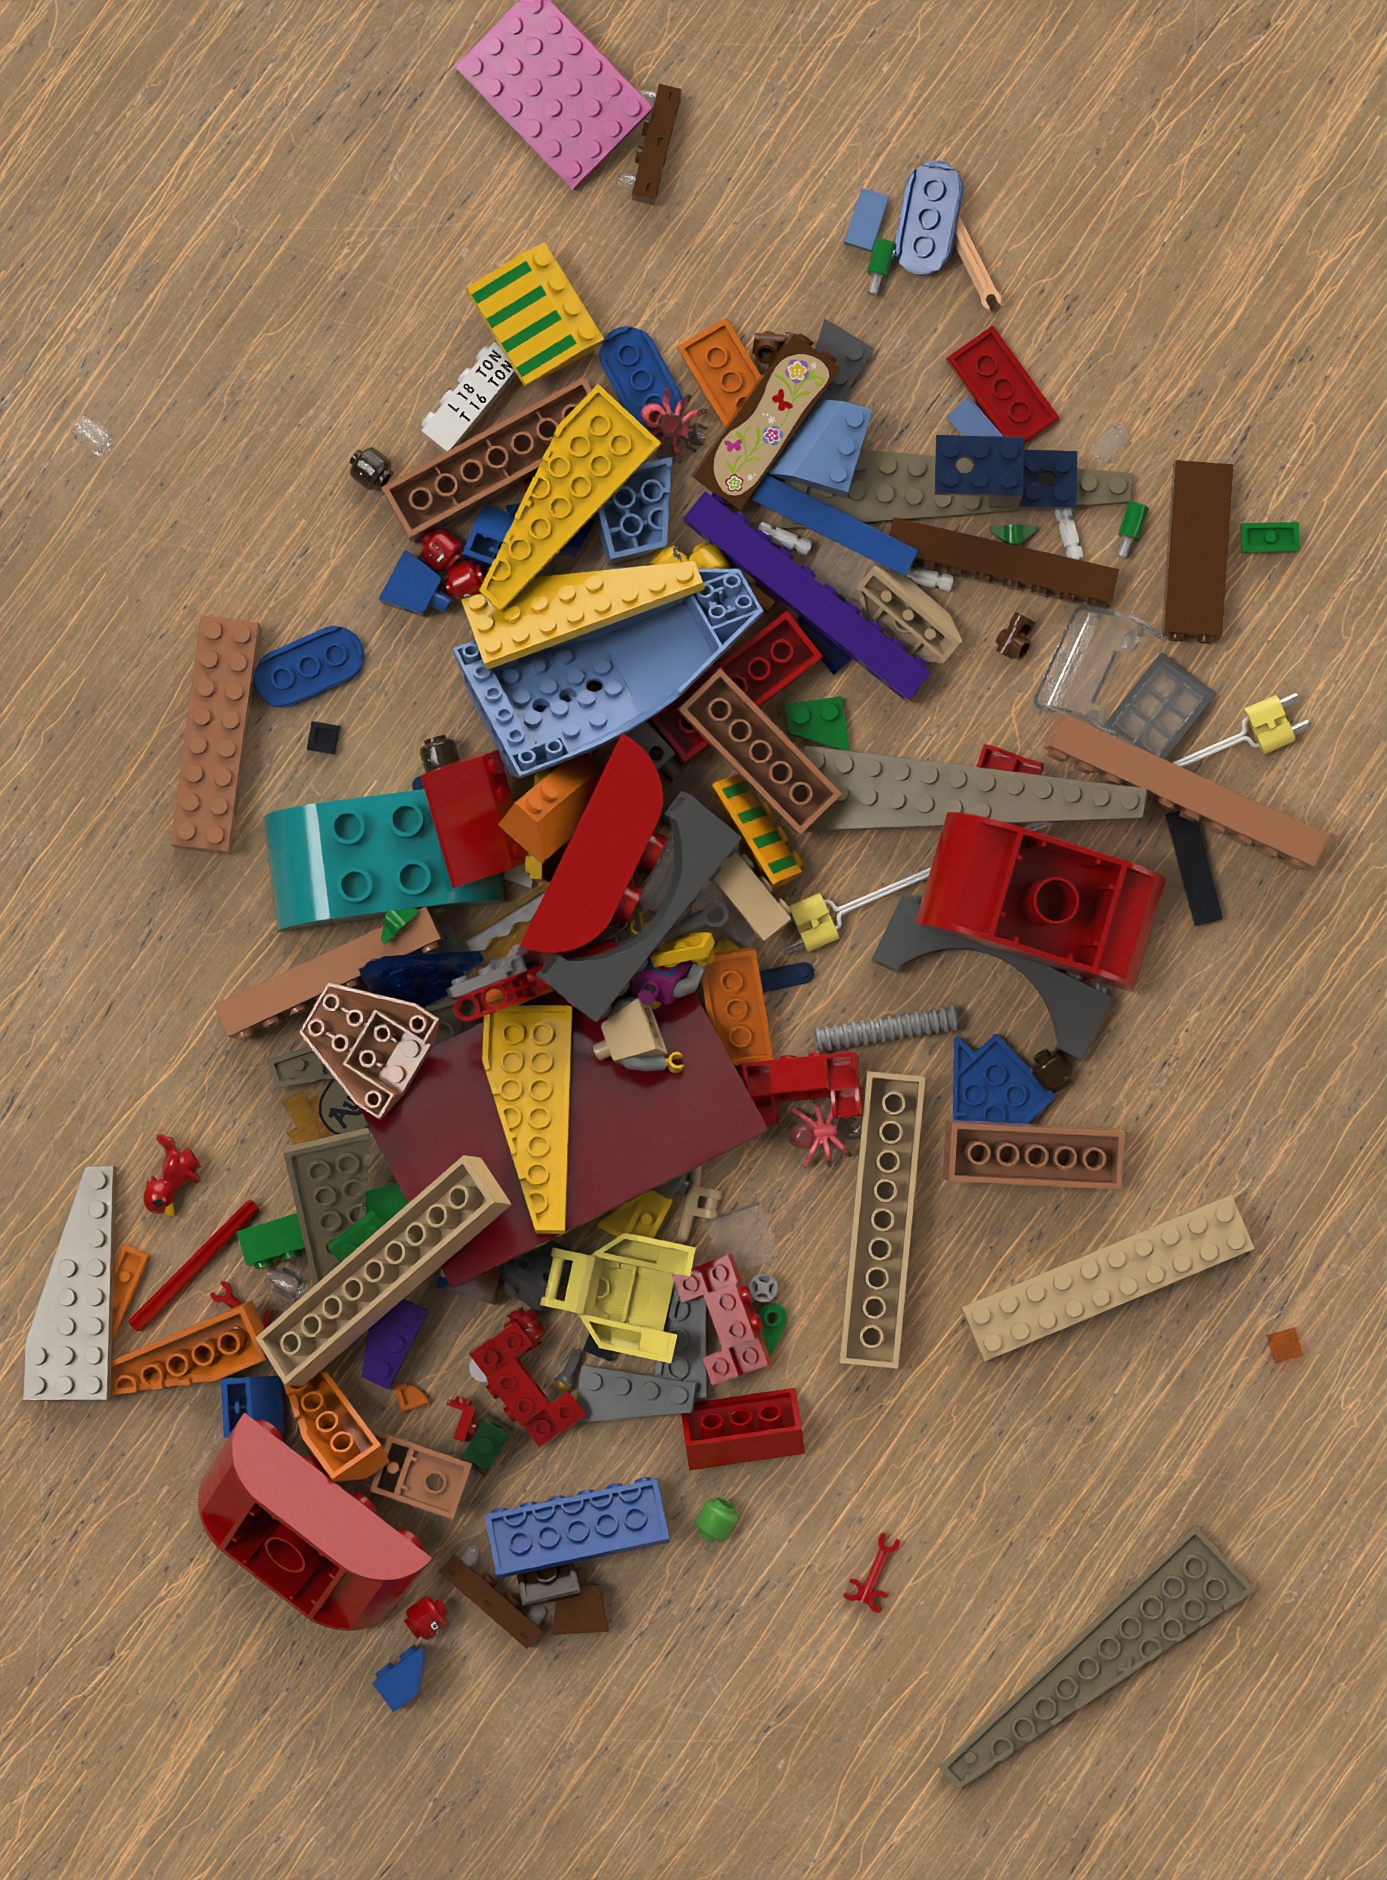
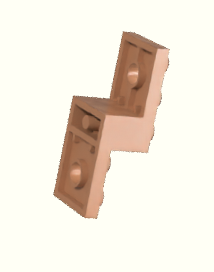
[347,1426,473,1520]

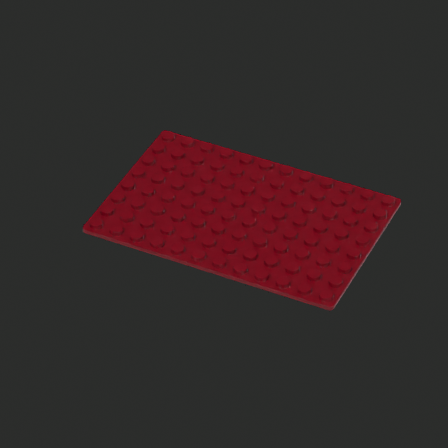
[358,981,767,1288]

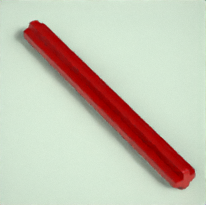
[128,1200,260,1331]

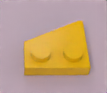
[650,932,715,967]
[597,1190,673,1239]

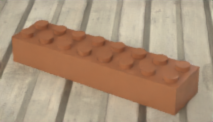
[381,377,592,543]
[170,615,261,855]
[214,907,447,1041]

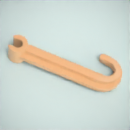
[954,216,1003,313]

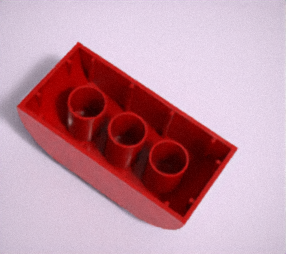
[516,734,668,962]

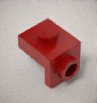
[446,1396,478,1442]

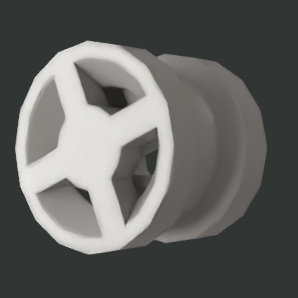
[749,1273,778,1303]

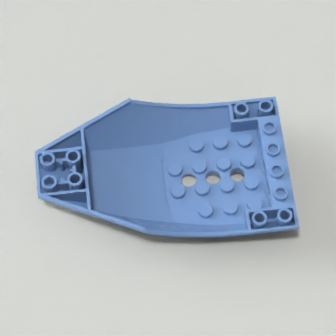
[452,567,763,779]

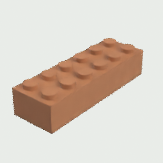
[676,668,842,835]
[942,1120,1125,1190]

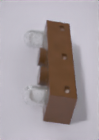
[616,84,681,205]
[438,1545,548,1649]

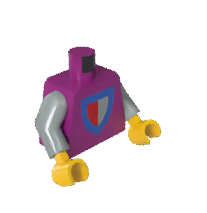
[629,920,715,1005]

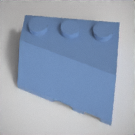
[766,399,872,498]

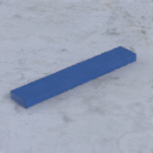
[752,474,919,578]

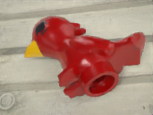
[143,1134,201,1216]

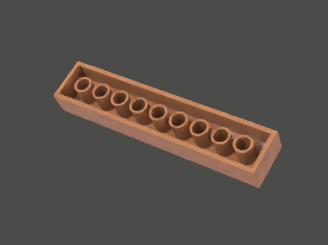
[1042,714,1329,870]

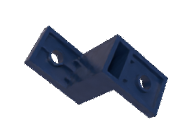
[934,435,1077,510]

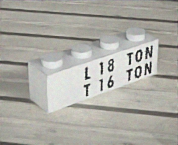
[421,342,517,453]

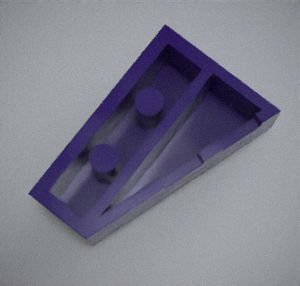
[361,1299,429,1390]

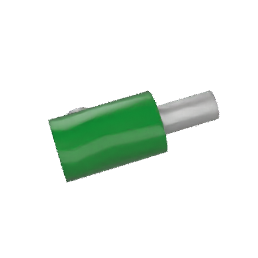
[867,238,896,296]
[1117,501,1149,558]

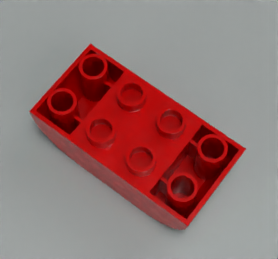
[915,812,1166,992]
[198,1413,432,1631]

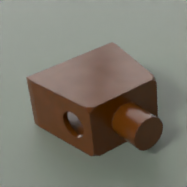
[552,1567,609,1635]

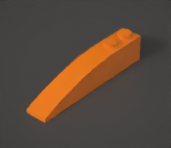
[498,753,604,864]
[111,1300,268,1396]
[284,1368,390,1482]

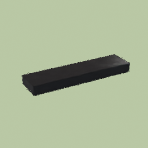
[1165,811,1223,927]

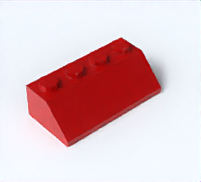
[681,1388,805,1471]

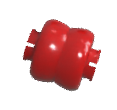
[503,1307,546,1352]

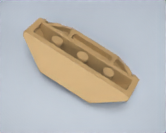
[856,566,962,663]

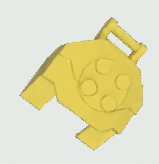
[540,1233,696,1363]

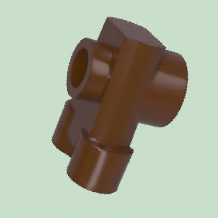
[752,331,798,364]
[996,612,1036,660]

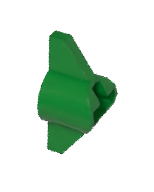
[990,524,1036,545]
[381,908,419,945]

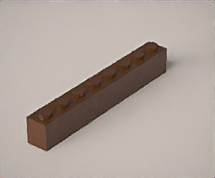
[889,517,1119,610]

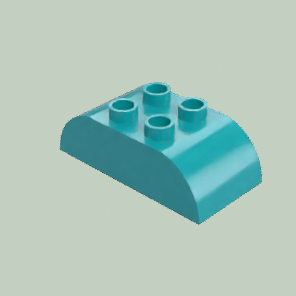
[263,789,507,932]

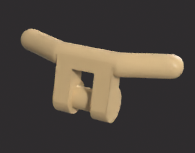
[676,1165,723,1243]

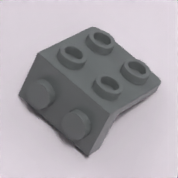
[497,1240,573,1314]

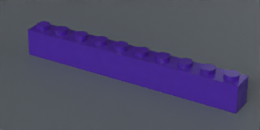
[683,491,931,703]

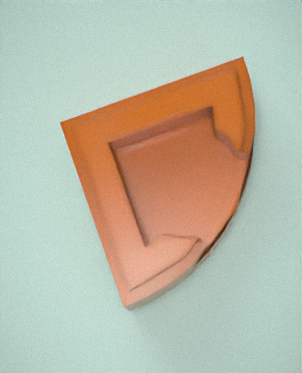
[393,1383,430,1412]

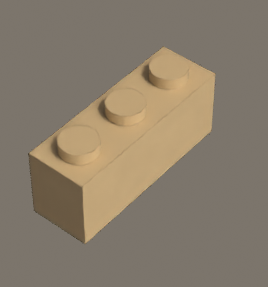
[712,852,792,943]

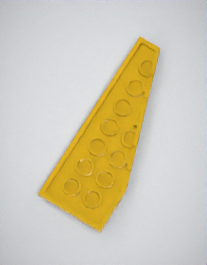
[479,384,661,612]
[461,561,705,670]
[482,1005,573,1234]

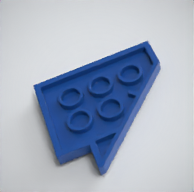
[952,1033,1056,1124]

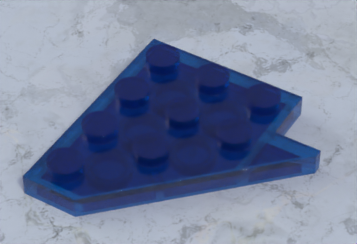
[358,951,485,1008]

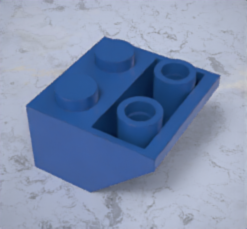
[462,505,515,568]
[221,1375,285,1438]
[372,1644,427,1712]

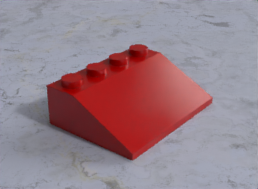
[420,749,529,888]

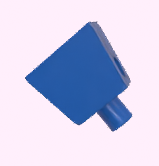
[379,550,453,617]

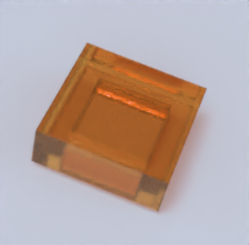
[1266,1327,1303,1363]

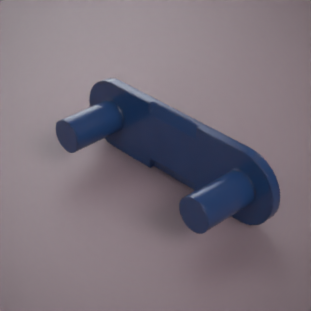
[760,962,814,993]

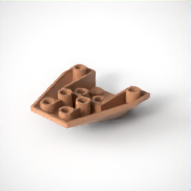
[299,982,440,1119]

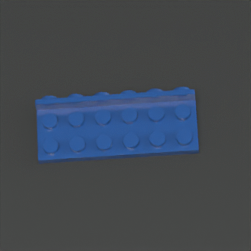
[485,1477,670,1579]

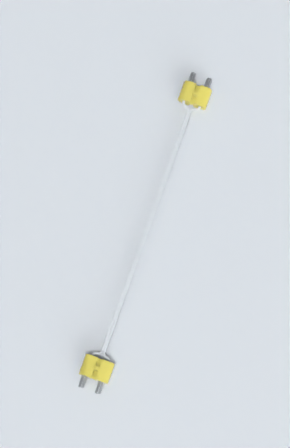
[784,693,1311,955]

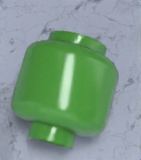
[695,1497,738,1543]

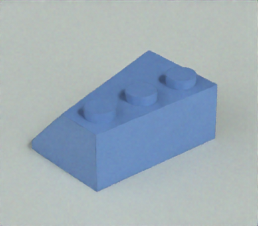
[594,457,672,566]

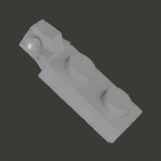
[446,954,526,1000]

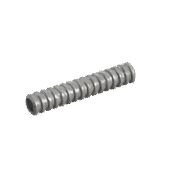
[814,1005,959,1053]

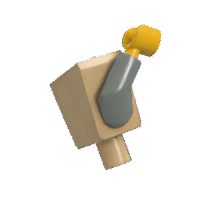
[593,995,684,1073]

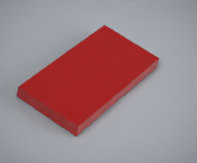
[946,325,1059,444]

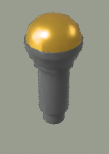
[554,1349,582,1393]

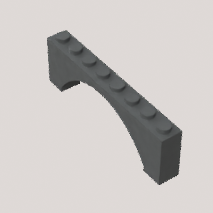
[536,791,742,1022]
[871,894,1112,1061]

